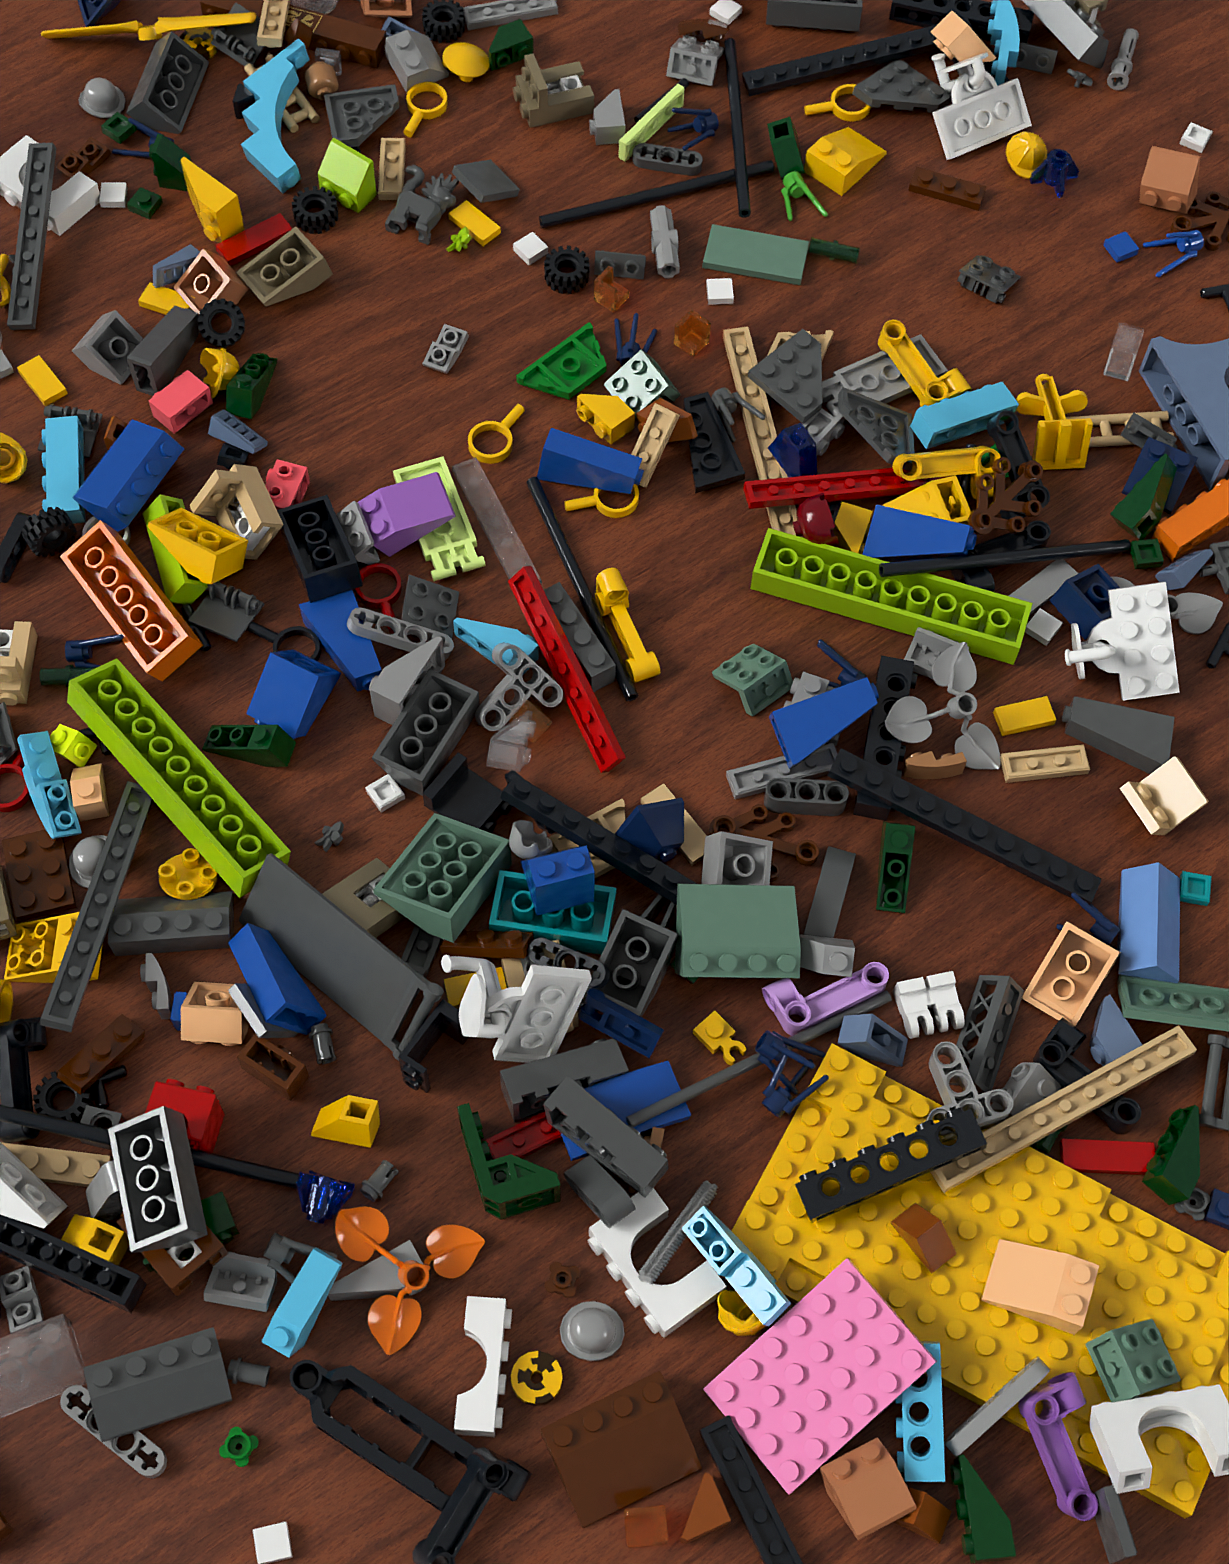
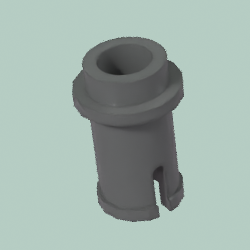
[309,1023,336,1064]
[360,1160,399,1202]
[227,1357,271,1387]

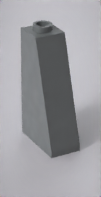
[127,306,200,396]
[1062,696,1175,774]

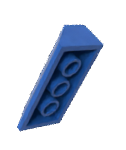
[72,419,184,532]

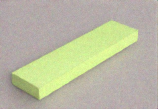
[618,84,685,161]

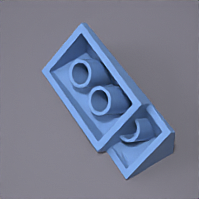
[1117,862,1180,983]

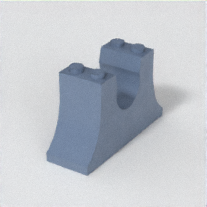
[1139,336,1229,491]

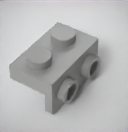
[786,408,845,462]
[336,501,380,565]
[904,627,969,679]
[991,1062,1062,1118]
[204,1252,277,1312]

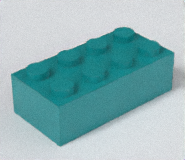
[489,870,616,955]

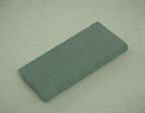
[702,224,809,285]
[1117,975,1229,1032]

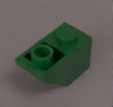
[489,19,533,71]
[767,116,805,180]
[149,134,192,192]

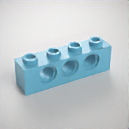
[895,1341,945,1482]

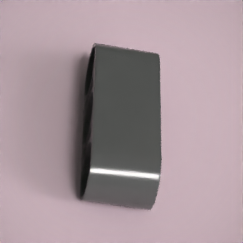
[764,778,849,816]
[563,1155,636,1228]

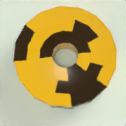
[180,28,218,60]
[511,1351,563,1406]

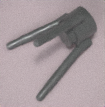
[711,387,765,442]
[263,1232,337,1284]

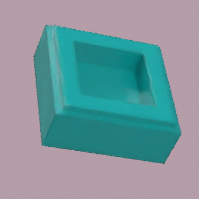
[1180,871,1212,906]

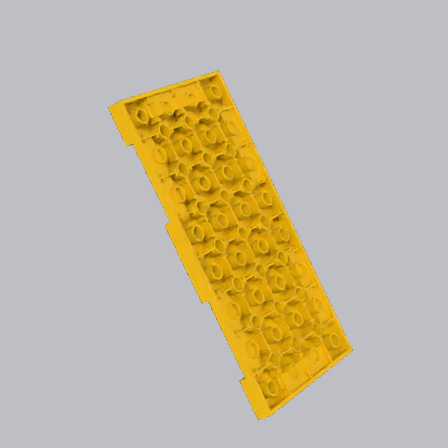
[732,1043,1229,1519]

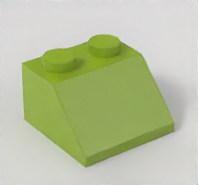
[318,138,377,213]

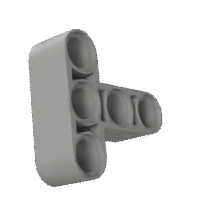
[475,642,563,731]
[925,1041,1014,1143]
[85,1160,123,1222]

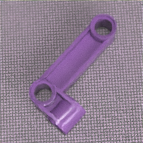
[1018,1372,1098,1521]

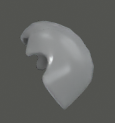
[509,820,553,860]

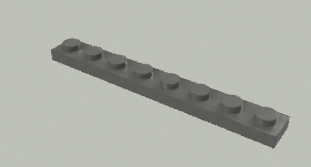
[7,143,57,330]

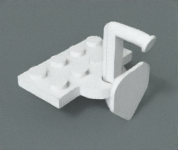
[932,52,1032,160]
[1065,582,1180,701]
[441,955,592,1063]

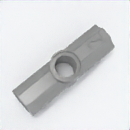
[650,205,680,278]

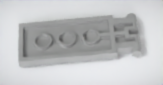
[822,334,948,421]

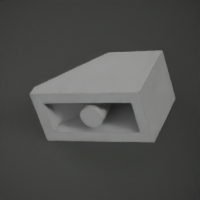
[589,89,625,145]
[799,934,855,977]

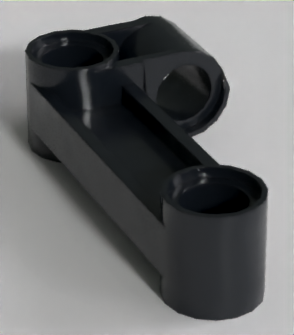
[987,411,1050,522]
[951,520,1051,592]
[0,1017,48,1143]
[1033,1017,1141,1134]
[412,1447,532,1564]

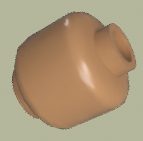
[305,61,339,100]

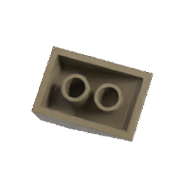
[236,227,333,307]

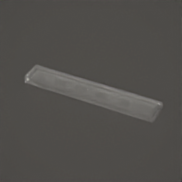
[452,457,542,585]

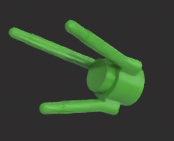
[781,171,828,221]

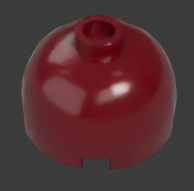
[792,493,839,546]

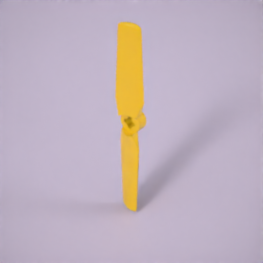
[41,12,257,40]

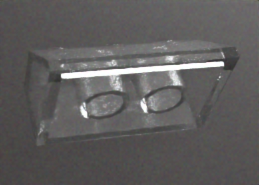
[0,1314,87,1418]

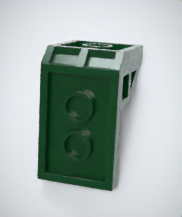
[457,1103,561,1220]

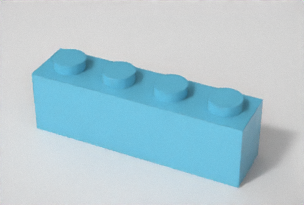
[910,382,1019,449]
[41,416,85,523]

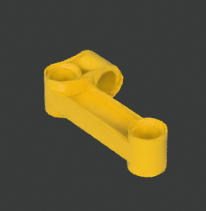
[878,320,972,406]
[892,446,1001,499]
[595,568,660,683]

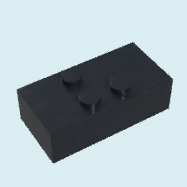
[277,495,363,603]

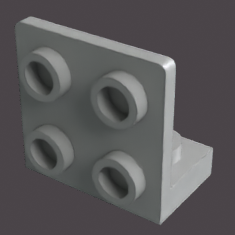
[666,36,725,86]

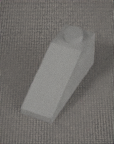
[328,1240,430,1301]

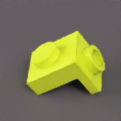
[50,724,97,767]

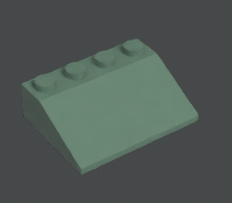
[373,813,512,943]
[675,884,801,978]

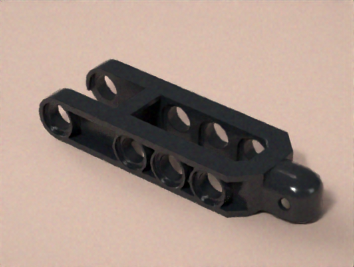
[290,1360,477,1512]

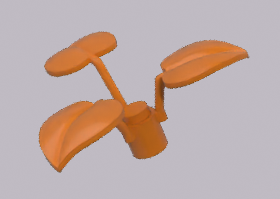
[335,1206,485,1355]

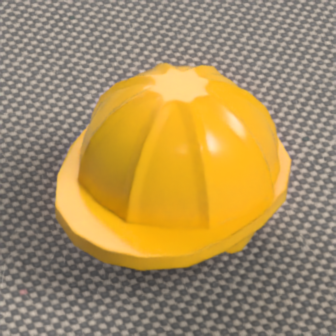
[1006,132,1047,179]
[200,348,240,399]
[0,432,27,484]
[717,1290,766,1336]

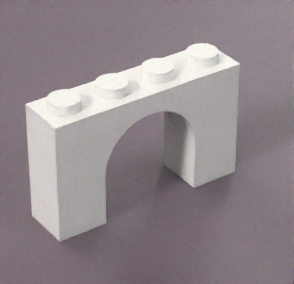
[0,135,100,236]
[587,1188,727,1339]
[1089,1384,1229,1494]

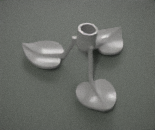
[1111,577,1223,634]
[885,642,1001,770]

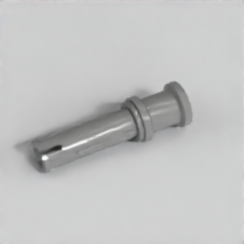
[1107,28,1139,90]

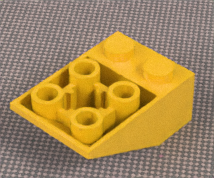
[882,475,972,525]
[4,912,103,983]

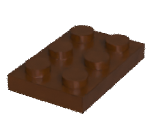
[2,829,77,922]

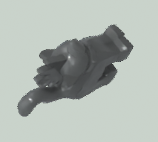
[385,165,459,245]

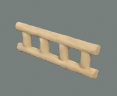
[244,54,320,133]
[1066,411,1174,447]

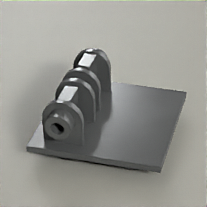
[211,3,265,66]
[957,255,1021,304]
[37,404,103,458]
[401,574,459,639]
[188,581,264,642]

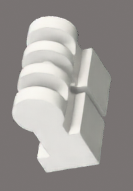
[892,971,965,1039]

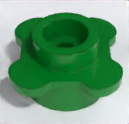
[219,1427,259,1467]

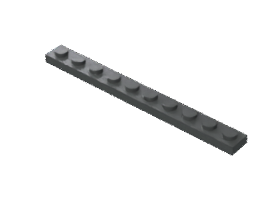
[40,781,153,1032]

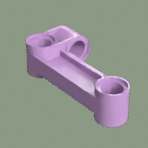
[762,962,889,1036]

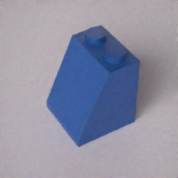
[246,649,341,740]
[521,845,595,916]

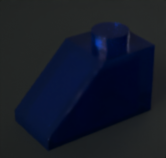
[768,422,817,477]

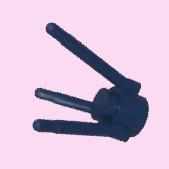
[667,108,719,151]
[112,118,174,158]
[614,313,657,366]
[65,634,124,670]
[817,639,867,688]
[1056,892,1120,945]
[755,1030,826,1095]
[761,1054,829,1118]

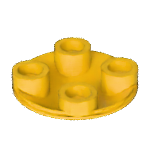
[442,42,490,82]
[158,848,218,900]

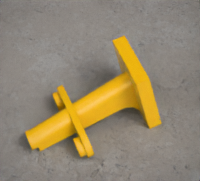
[1016,374,1093,470]

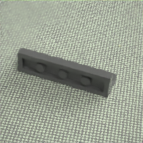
[949,975,1024,1095]

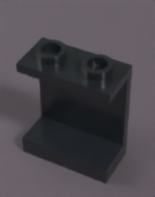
[423,752,513,833]
[398,999,469,1093]

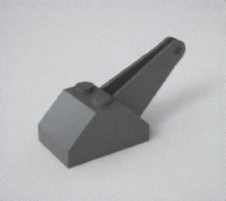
[586,894,679,1017]

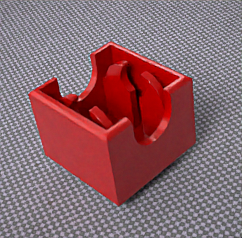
[145,1079,225,1153]

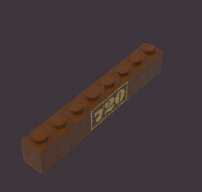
[200,0,387,68]

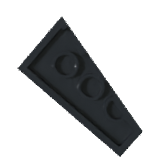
[683,392,745,494]

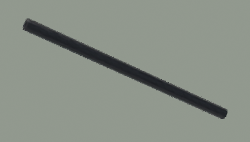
[724,38,751,218]
[539,160,774,228]
[526,477,638,702]
[879,539,1131,577]
[0,1104,303,1190]

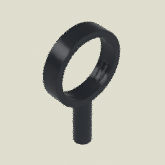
[248,621,321,661]

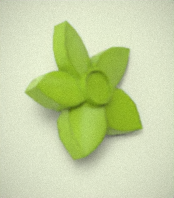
[446,227,472,252]

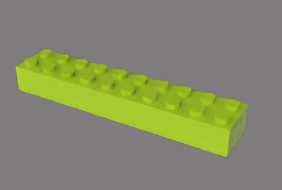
[750,528,1033,665]
[67,658,291,898]

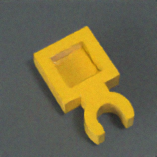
[693,1011,746,1066]

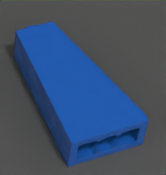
[537,428,644,494]
[862,504,977,561]
[299,590,382,692]
[769,677,879,769]
[228,923,327,1035]

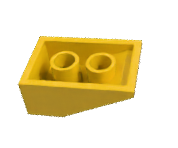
[804,127,887,196]
[180,157,244,243]
[148,508,248,584]

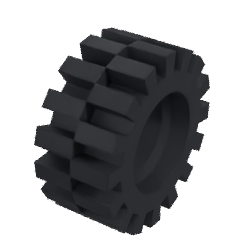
[422,0,465,43]
[292,186,338,234]
[544,245,590,294]
[197,299,245,348]
[22,507,77,557]
[33,1071,94,1123]

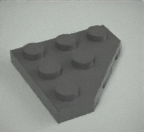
[852,59,952,112]
[324,84,400,147]
[748,329,822,424]
[838,387,915,471]

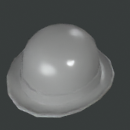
[79,78,126,118]
[69,835,107,888]
[560,1301,625,1361]

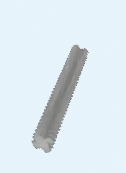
[638,1181,718,1284]

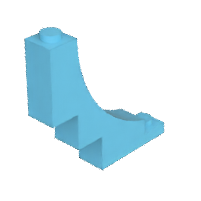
[241,39,310,193]

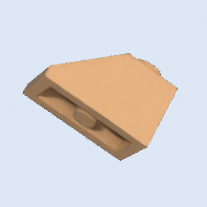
[70,763,109,822]

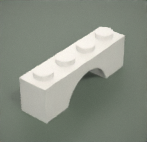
[454,1296,512,1437]

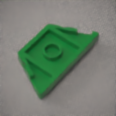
[516,322,607,400]

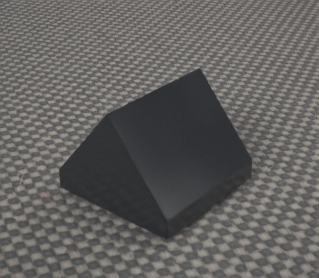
[233,83,255,119]

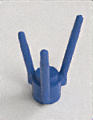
[1143,230,1204,277]

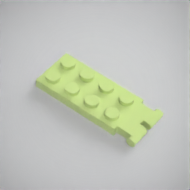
[393,456,486,581]

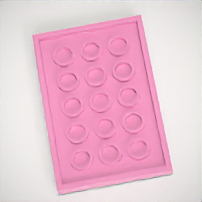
[704,1258,937,1495]

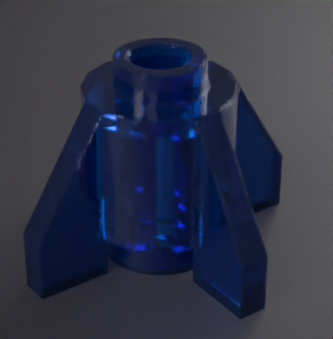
[1029,149,1079,198]
[297,1170,355,1224]

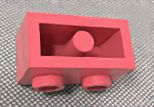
[149,370,213,434]
[265,459,310,510]

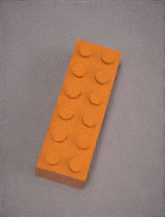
[60,520,203,682]

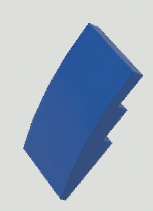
[560,1061,691,1161]

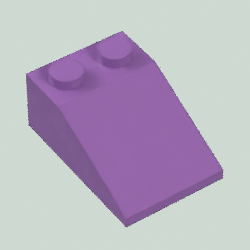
[358,472,456,557]

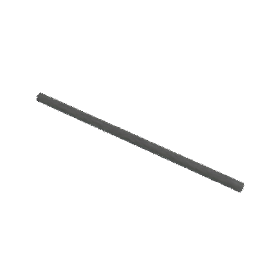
[626,990,892,1127]

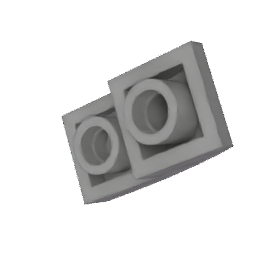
[422,324,469,374]
[140,953,173,1019]
[0,1266,46,1340]

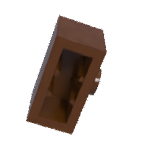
[237,1033,309,1101]

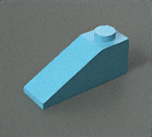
[453,617,539,676]
[261,1247,343,1358]

